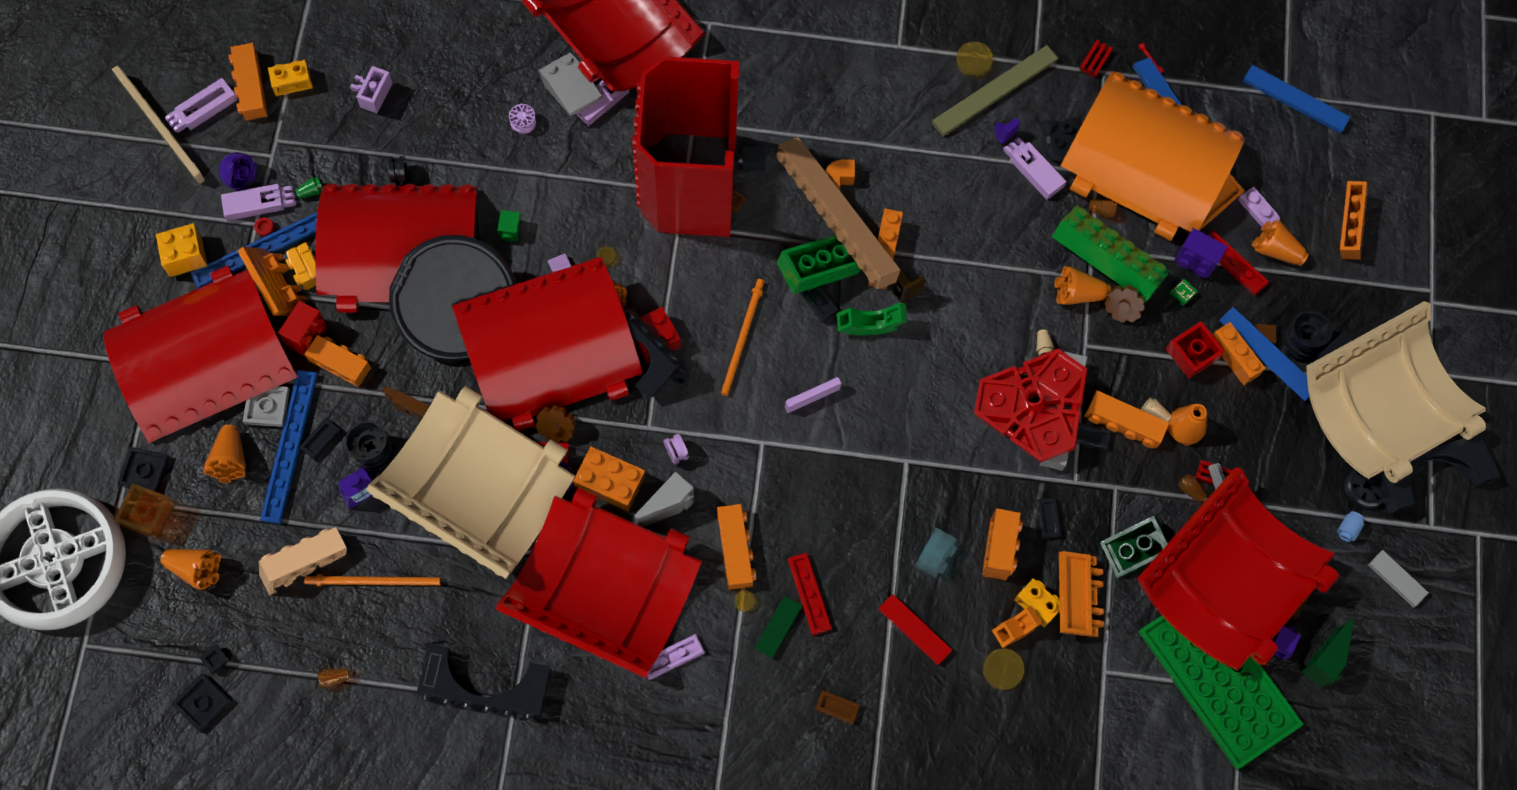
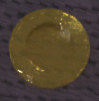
[597,246,616,266]
[734,591,755,612]

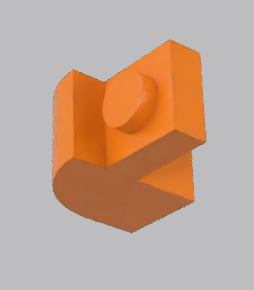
[826,160,855,191]
[992,606,1042,648]

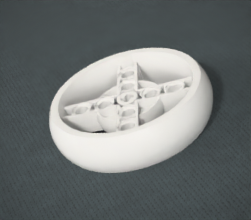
[0,489,126,630]

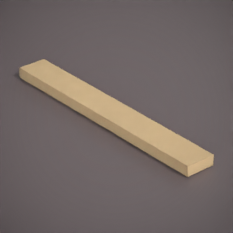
[112,66,205,185]

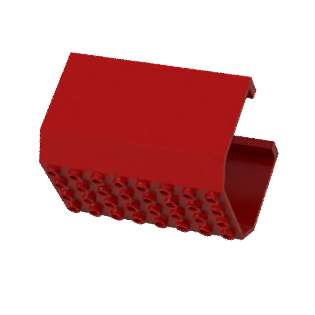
[632,56,739,237]

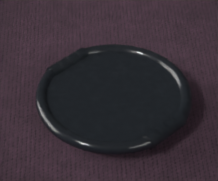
[389,235,516,362]

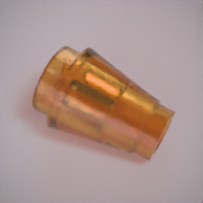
[1088,200,1117,219]
[1177,474,1207,503]
[317,668,349,689]

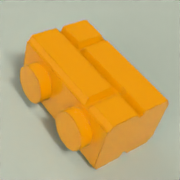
[286,242,316,290]

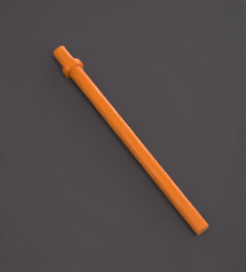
[721,279,765,396]
[304,574,441,586]

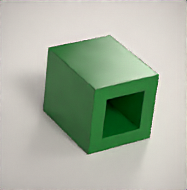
[497,210,522,242]

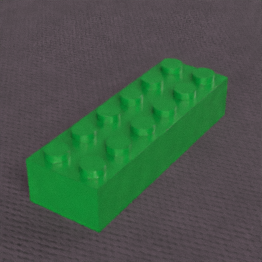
[1052,205,1170,303]

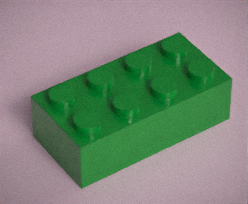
[777,235,861,294]

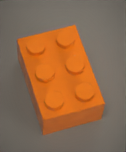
[573,447,646,512]
[982,508,1023,581]

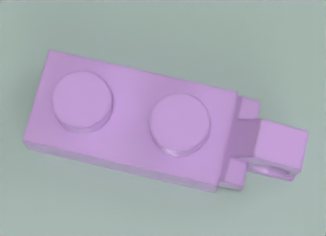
[1238,187,1280,227]

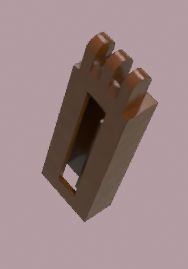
[383,386,430,421]

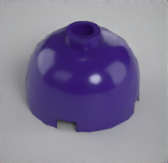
[219,152,257,191]

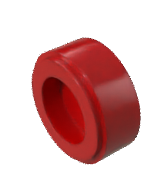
[254,217,275,237]

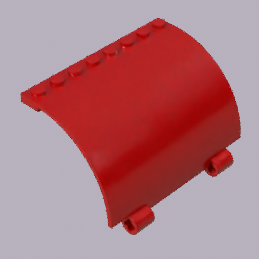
[522,0,706,92]
[315,184,478,313]
[452,257,643,432]
[104,265,297,443]
[1137,467,1339,670]
[496,487,702,678]

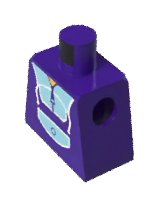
[338,468,375,510]

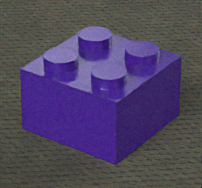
[1174,228,1228,279]

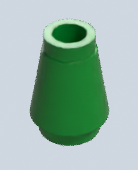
[295,176,324,199]

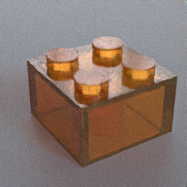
[114,483,176,540]

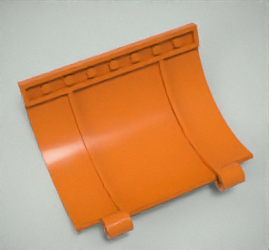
[1061,71,1245,241]

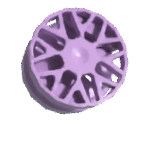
[509,104,536,134]
[663,434,689,465]

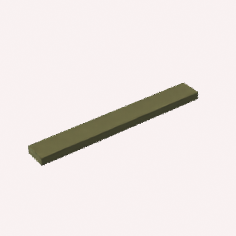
[932,45,1058,136]

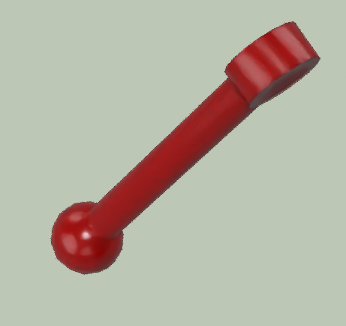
[1139,43,1163,74]

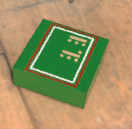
[1170,279,1198,306]

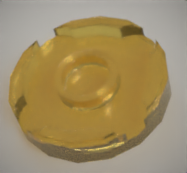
[956,42,993,77]
[983,649,1024,690]

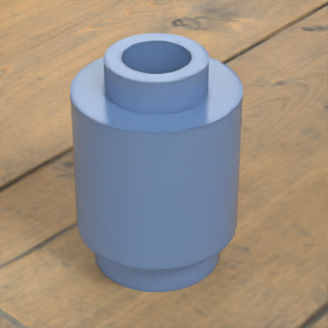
[1337,511,1365,542]

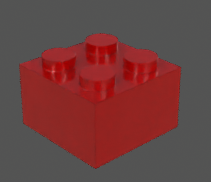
[278,301,327,357]
[633,307,681,364]
[1166,321,1225,379]

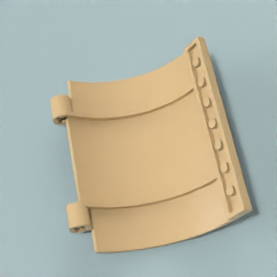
[1307,301,1486,483]
[366,386,575,579]

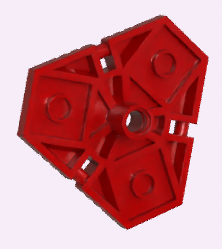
[974,349,1087,463]

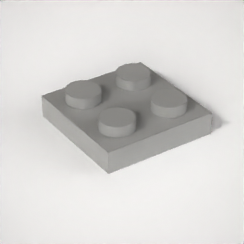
[243,386,290,427]

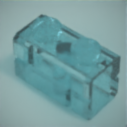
[915,528,957,577]

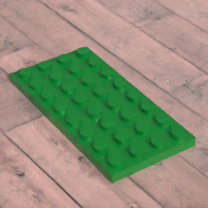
[1138,616,1304,770]

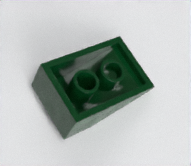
[1100,516,1170,578]
[1301,619,1354,688]

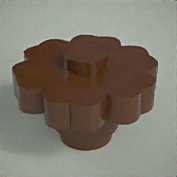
[1105,285,1145,323]
[536,405,576,443]

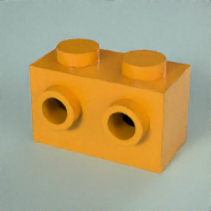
[268,60,313,96]
[1014,579,1060,627]

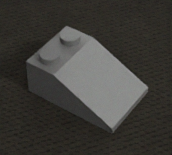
[539,52,602,116]
[634,472,694,527]

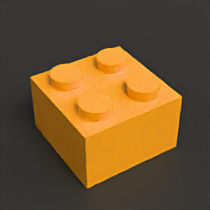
[156,223,207,277]

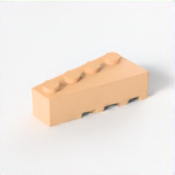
[259,527,347,595]

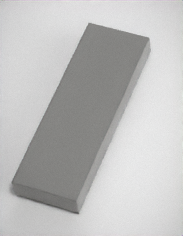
[1368,550,1429,608]

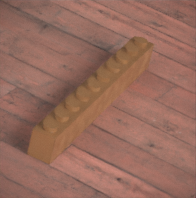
[776,137,900,289]

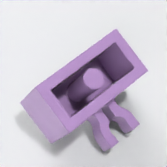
[350,66,393,113]

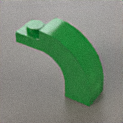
[837,302,907,335]

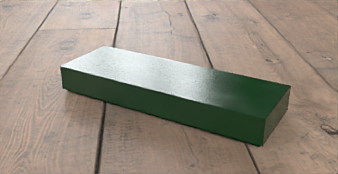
[754,595,802,659]

